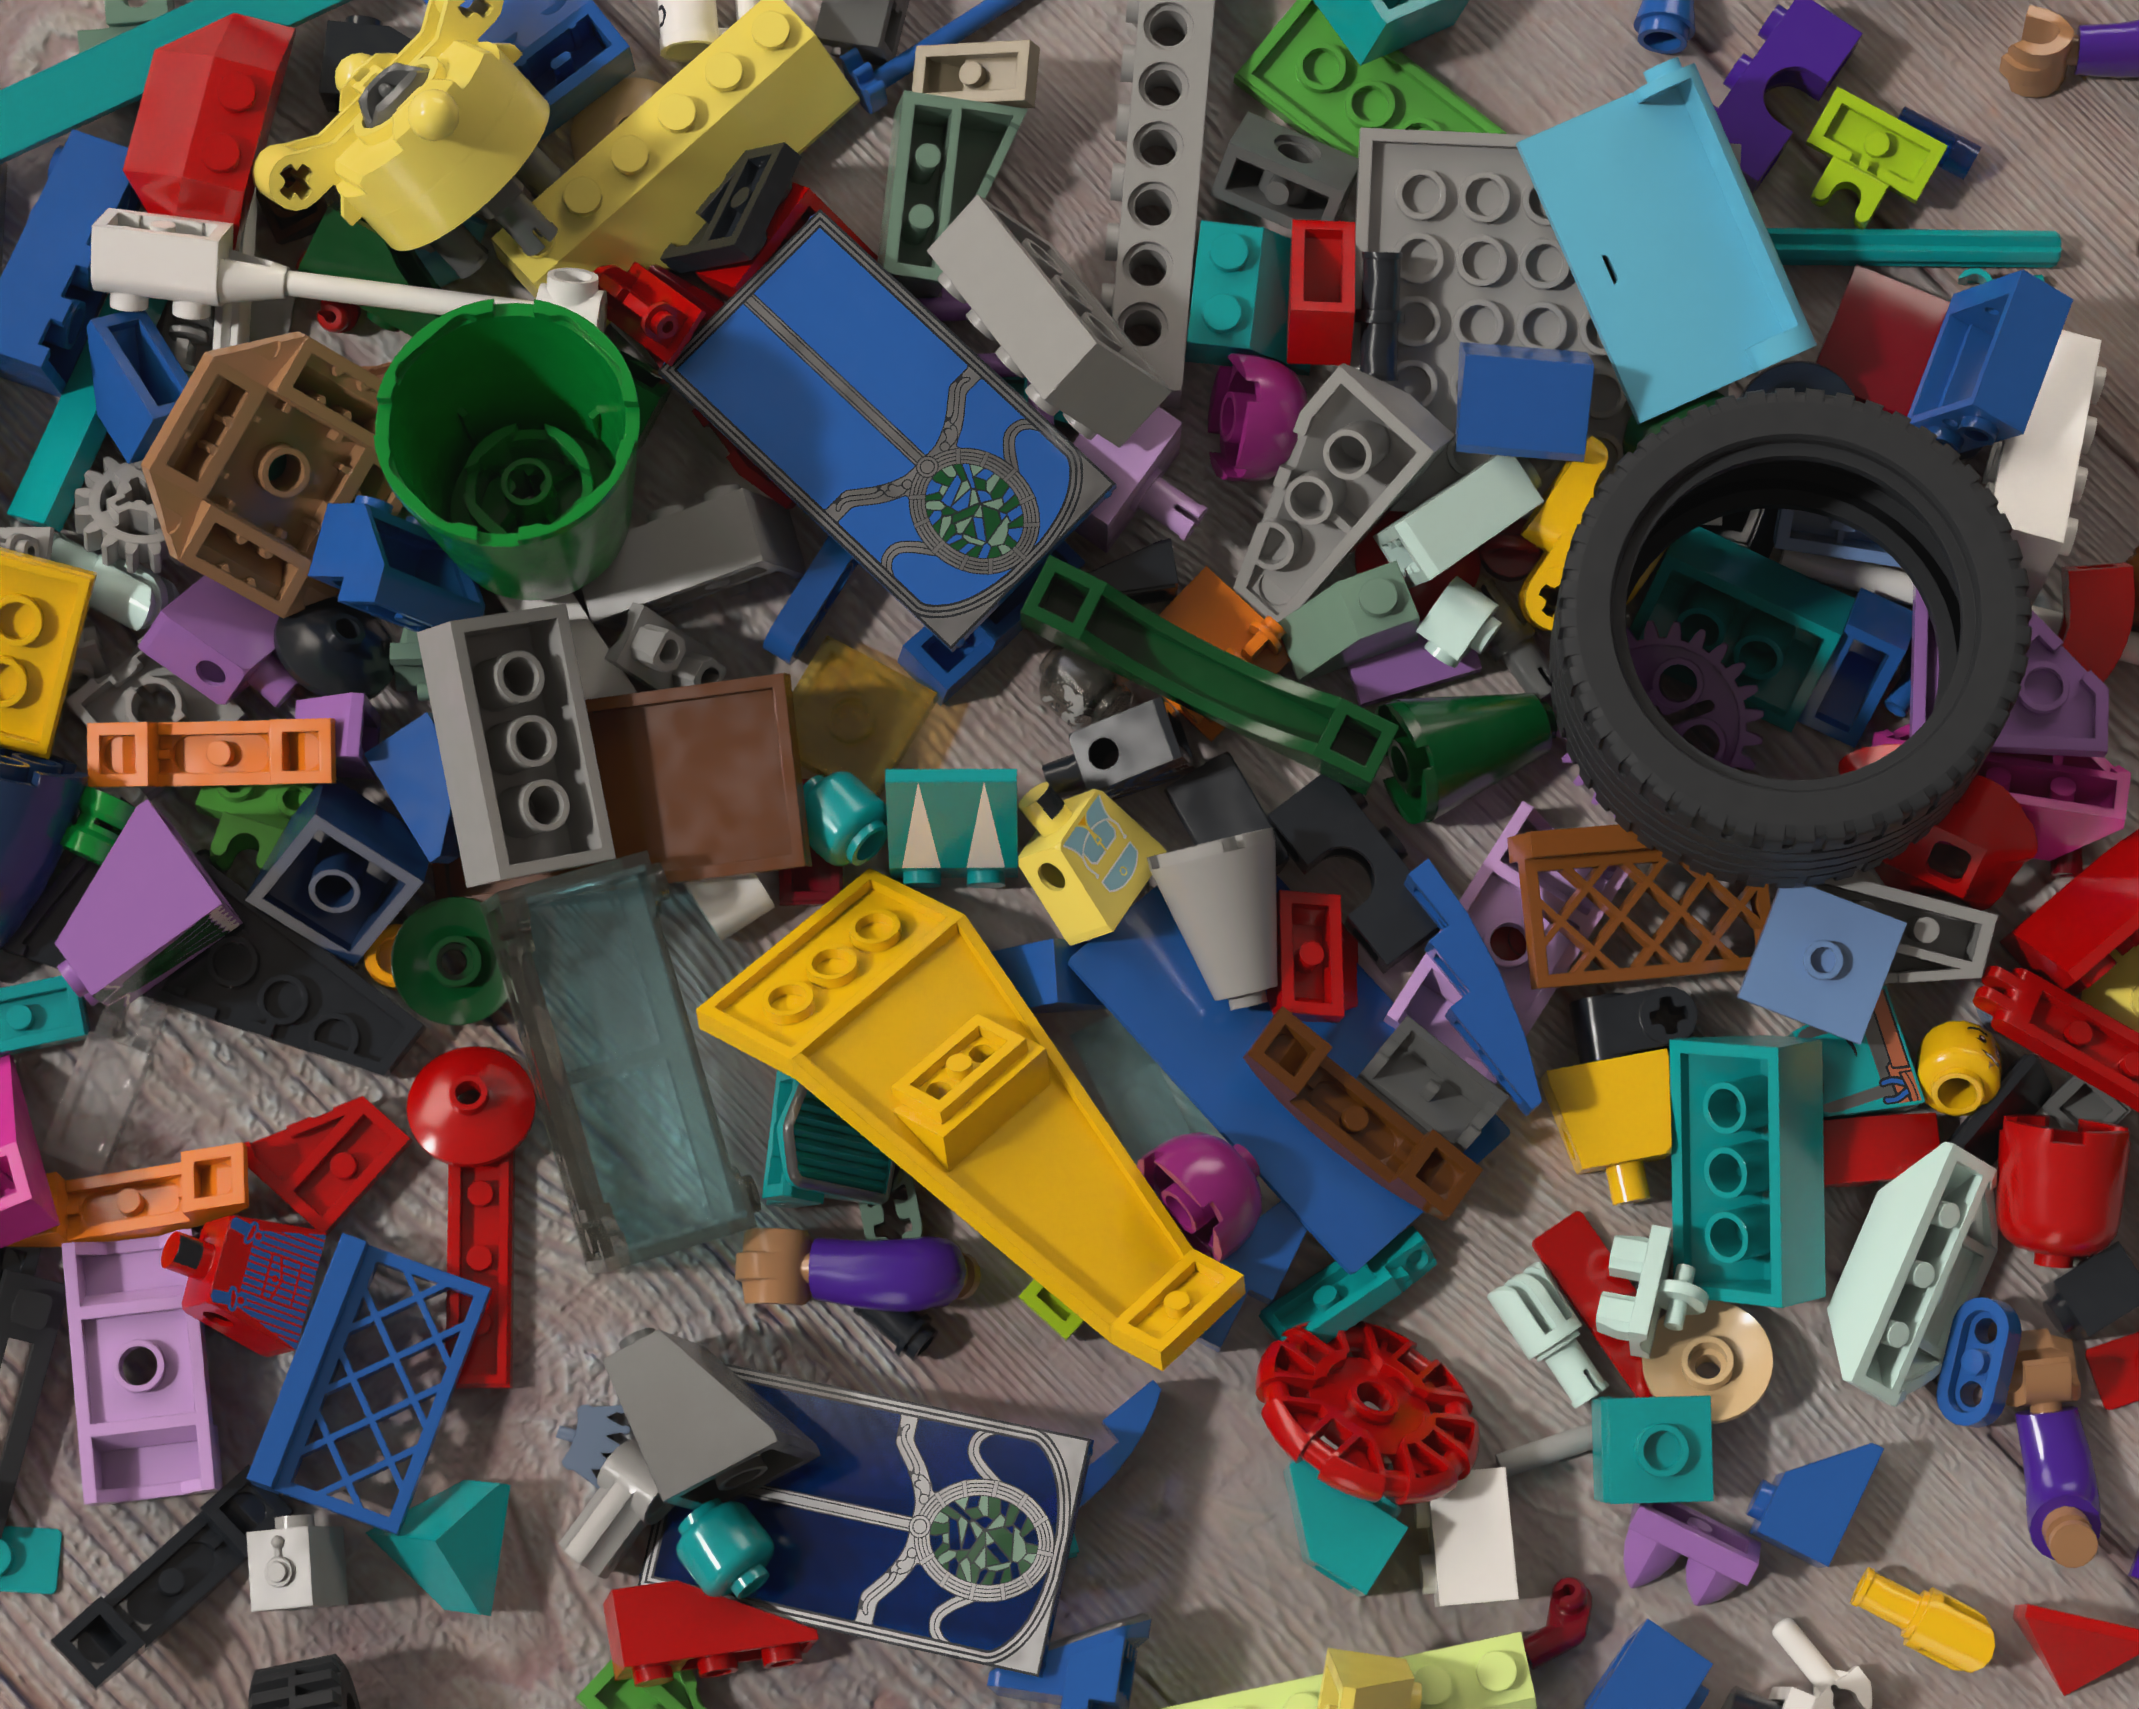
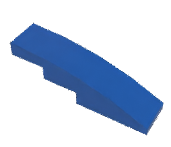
[1404,858,1542,1117]

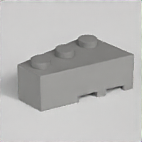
[1803,877,1998,984]

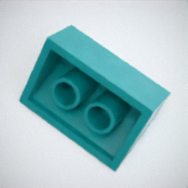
[1629,526,1855,732]

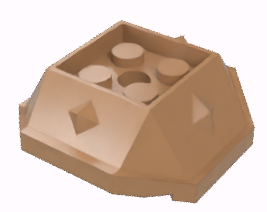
[140,331,403,619]

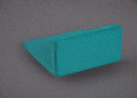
[1591,1395,1714,1504]

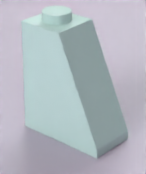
[1372,455,1544,589]

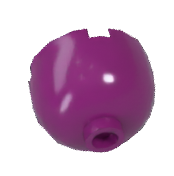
[1208,353,1308,482]
[1137,1132,1262,1263]

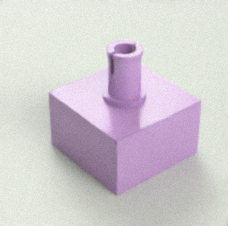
[1073,406,1208,553]

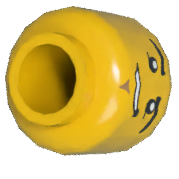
[1916,1021,2002,1116]

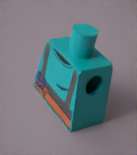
[1787,985,1925,1120]

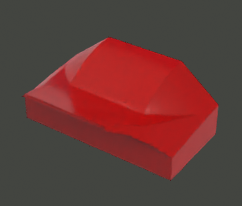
[1267,890,1358,1023]

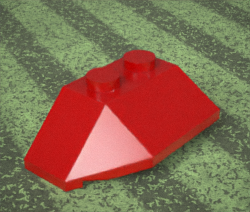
[123,13,296,252]

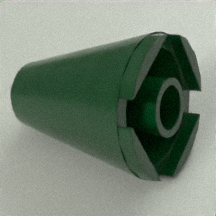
[1374,693,1558,825]

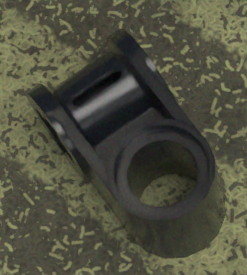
[1569,987,1698,1064]

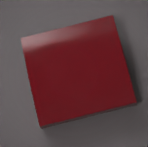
[1815,264,1950,416]

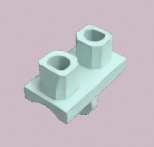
[1596,1225,1709,1359]

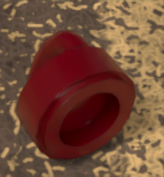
[1479,518,1543,582]

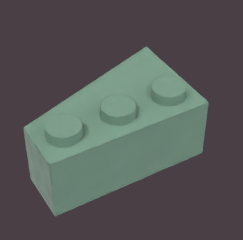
[878,90,1028,298]

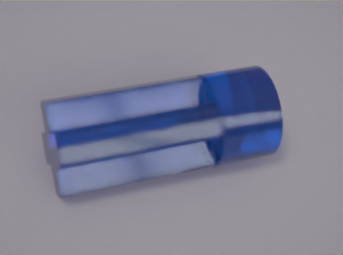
[1898,106,1982,180]

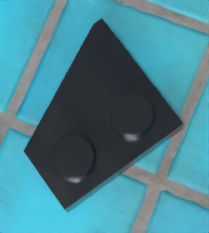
[660,142,802,274]

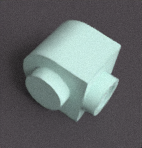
[1416,576,1502,668]

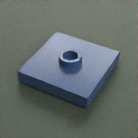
[1737,883,1907,1045]

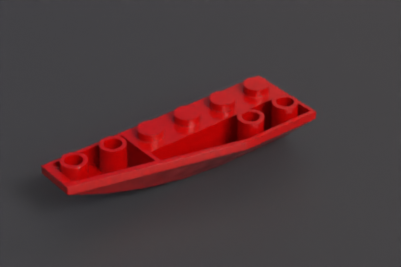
[2000,829,2139,996]

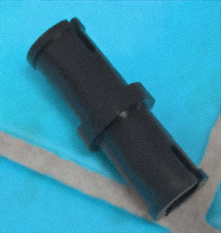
[1355,252,1405,381]

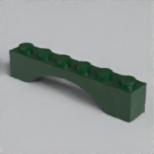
[297,198,673,451]
[1020,555,1399,796]

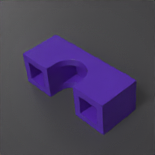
[1713,0,1863,196]

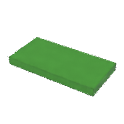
[1233,0,1506,158]

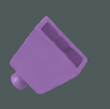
[138,575,300,708]

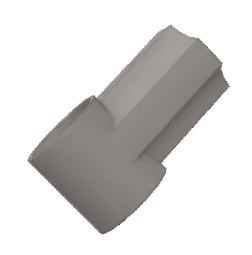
[558,1440,675,1579]

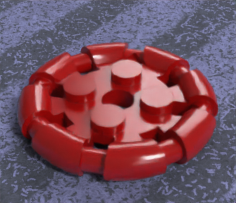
[1255,1321,1480,1505]

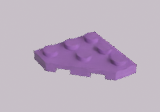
[1909,584,2109,758]

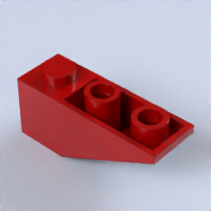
[603,1580,819,1687]

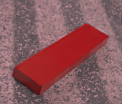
[445,1150,515,1389]

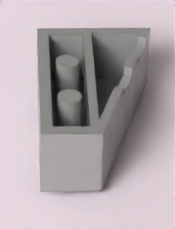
[582,484,807,630]

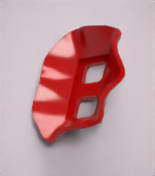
[1838,744,2038,911]

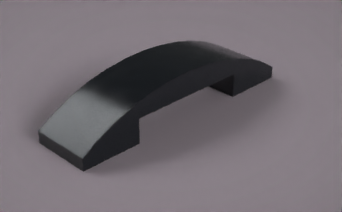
[50,1464,293,1691]

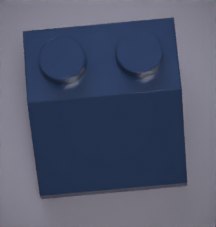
[245,780,429,967]

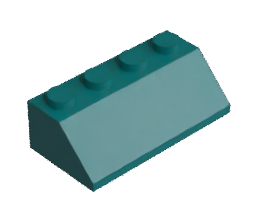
[1669,1035,1826,1308]

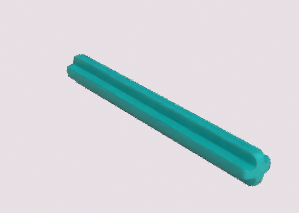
[1767,228,2062,268]

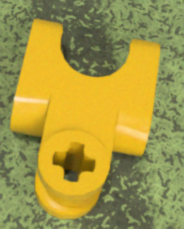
[1518,435,1669,631]

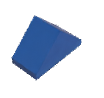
[991,938,1107,1014]

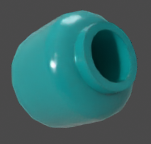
[803,771,888,866]
[676,1498,774,1599]

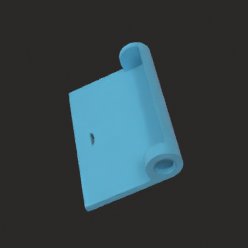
[1516,57,1817,424]

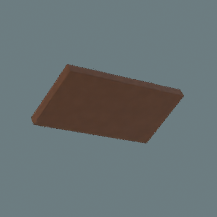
[432,673,812,907]

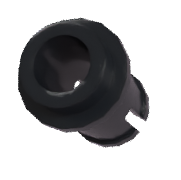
[853,1308,938,1361]

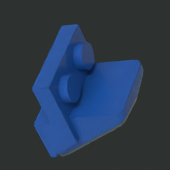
[987,1613,1152,1709]

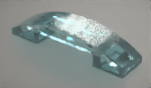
[1070,1015,1191,1210]

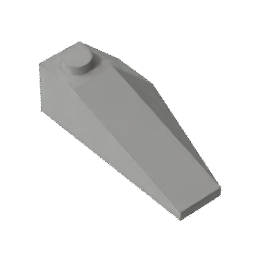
[1232,363,1455,622]

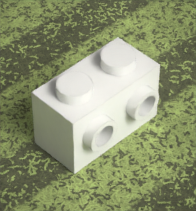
[1413,1467,1519,1607]

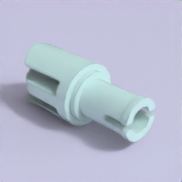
[51,532,179,631]
[1487,1262,1609,1409]

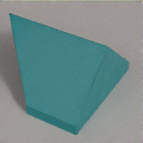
[365,1480,511,1616]

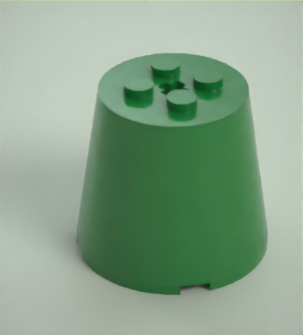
[373,299,640,601]

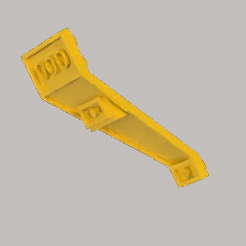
[696,868,1246,1371]

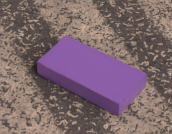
[1347,621,1482,708]

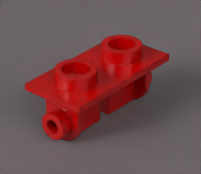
[593,261,706,367]

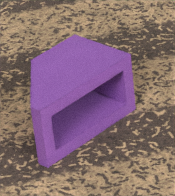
[286,692,381,780]

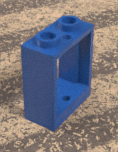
[1907,269,2073,454]

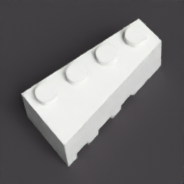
[1982,330,2107,606]

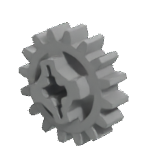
[74,456,184,574]

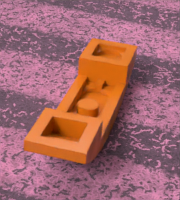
[87,718,336,787]
[6,1142,249,1247]

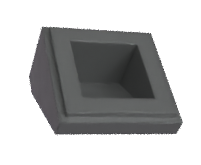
[2042,1075,2132,1131]

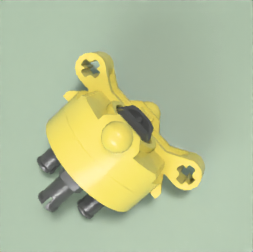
[252,0,565,279]

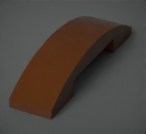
[1243,1006,1483,1221]

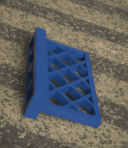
[246,1233,492,1536]

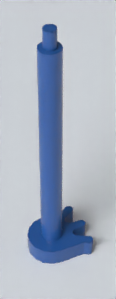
[839,0,1025,114]

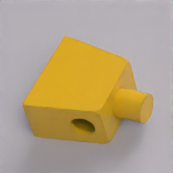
[1540,1048,1672,1206]

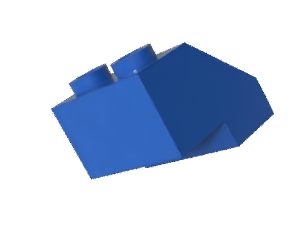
[308,495,486,633]

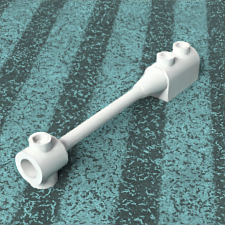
[91,208,608,334]

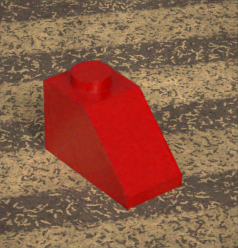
[1287,219,1355,366]

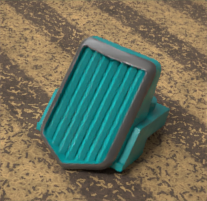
[762,1070,896,1209]

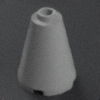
[1147,827,1278,1010]

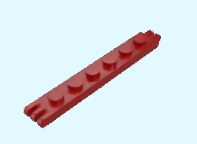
[1973,966,2139,1112]

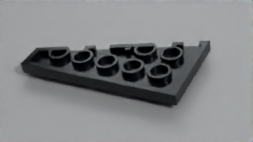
[1,797,426,1079]

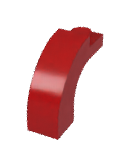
[2057,562,2135,683]

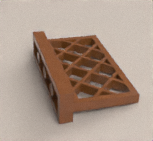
[1507,824,1771,990]

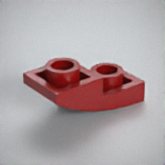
[1823,1113,1940,1188]

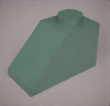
[1278,560,1420,683]

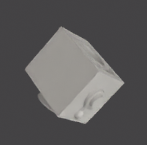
[246,1514,348,1612]

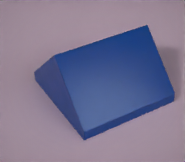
[1456,342,1594,462]

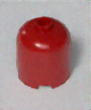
[1995,1114,2131,1268]

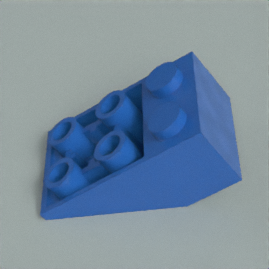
[423,0,636,143]

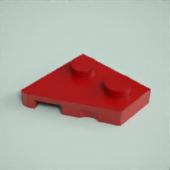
[244,1096,413,1237]

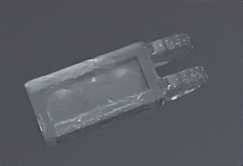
[41,1001,168,1175]

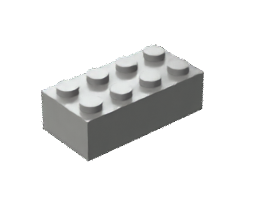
[927,194,1172,448]
[417,603,616,888]

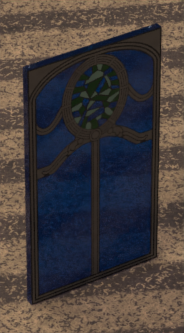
[638,1363,1094,1678]

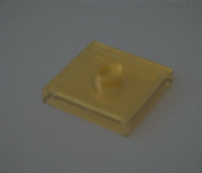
[792,635,938,797]

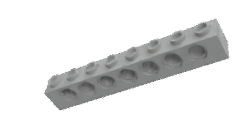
[1101,0,1215,408]

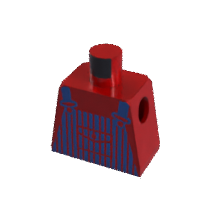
[161,1216,327,1357]

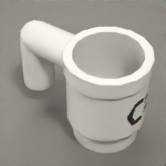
[658,0,760,63]

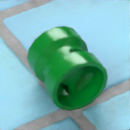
[60,786,136,866]

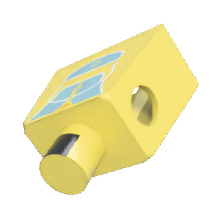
[1018,782,1167,946]

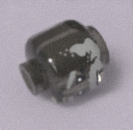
[1039,645,1134,730]

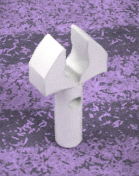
[1772,1618,1872,1709]

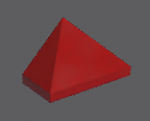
[2013,1604,2139,1696]

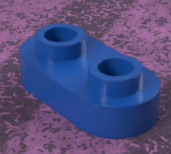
[1936,1297,2022,1428]

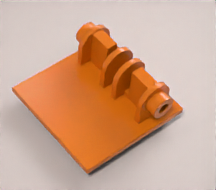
[1158,566,1290,742]

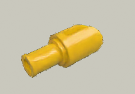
[1850,1567,1995,1673]

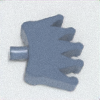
[556,1404,630,1489]

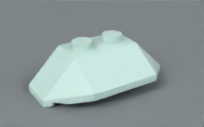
[1827,1142,1998,1407]

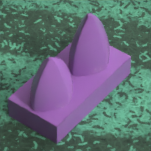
[1623,1502,1761,1606]

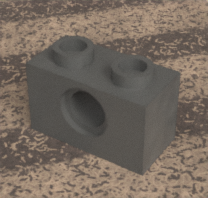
[1210,112,1358,230]

